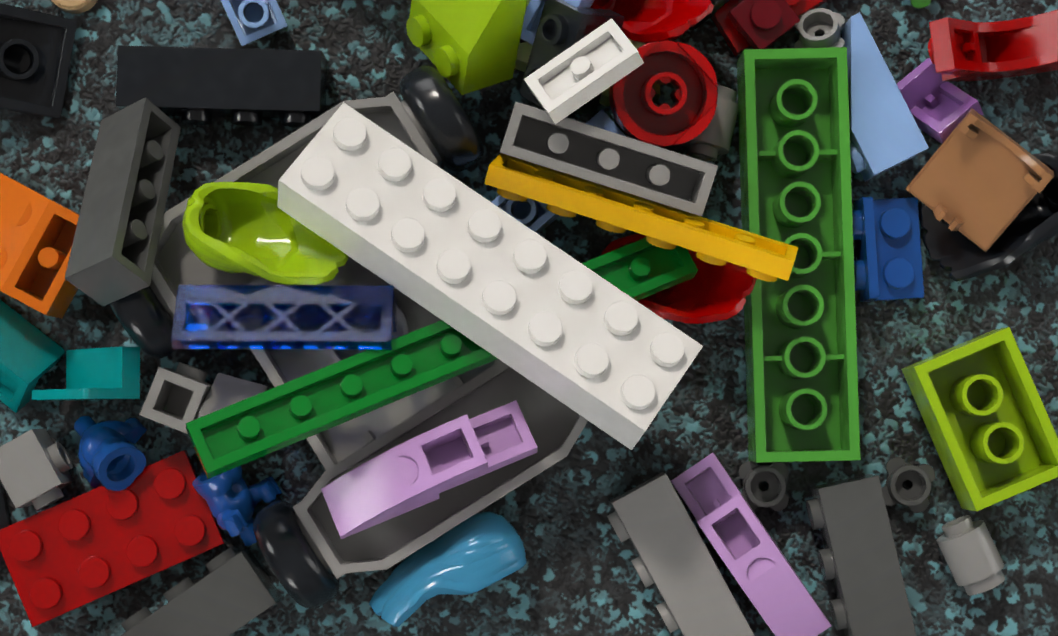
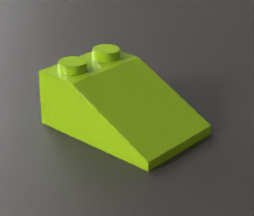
[406,0,527,95]

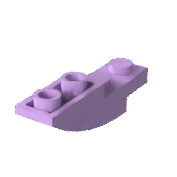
[321,400,538,539]
[671,452,832,636]

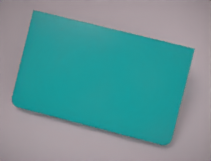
[0,300,65,413]
[32,346,140,400]

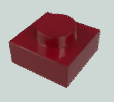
[727,0,800,49]

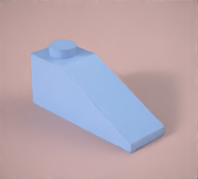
[842,12,929,182]

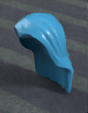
[369,512,527,627]

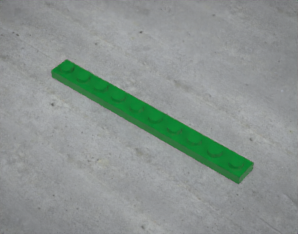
[186,237,698,479]

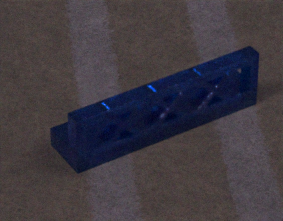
[171,285,398,350]

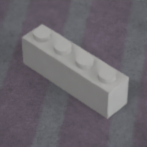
[500,102,718,216]
[607,472,755,636]

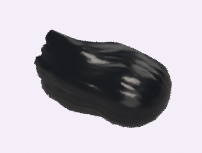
[919,153,1058,281]

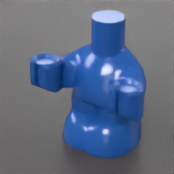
[74,416,147,491]
[192,466,282,546]

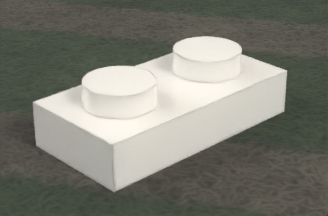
[524,18,644,124]

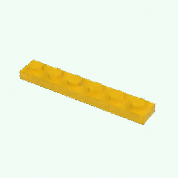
[484,153,798,282]

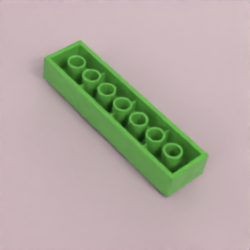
[737,47,861,463]

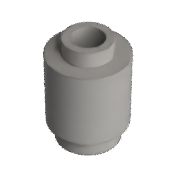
[681,85,739,161]
[936,515,1005,596]

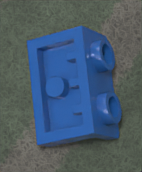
[852,197,924,302]

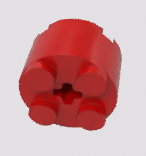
[609,40,718,147]

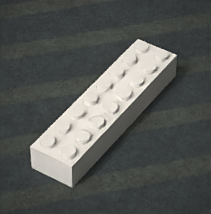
[277,102,703,450]

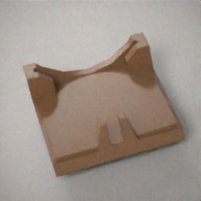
[905,108,1054,252]

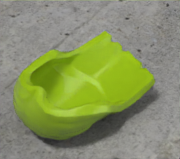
[182,182,349,286]

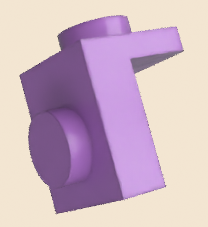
[897,57,983,144]

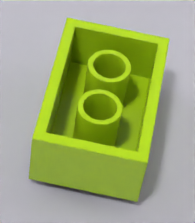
[901,327,1058,512]

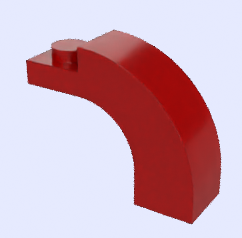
[928,9,1058,82]

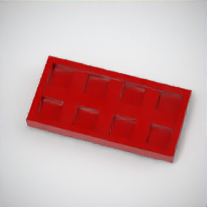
[0,450,226,627]

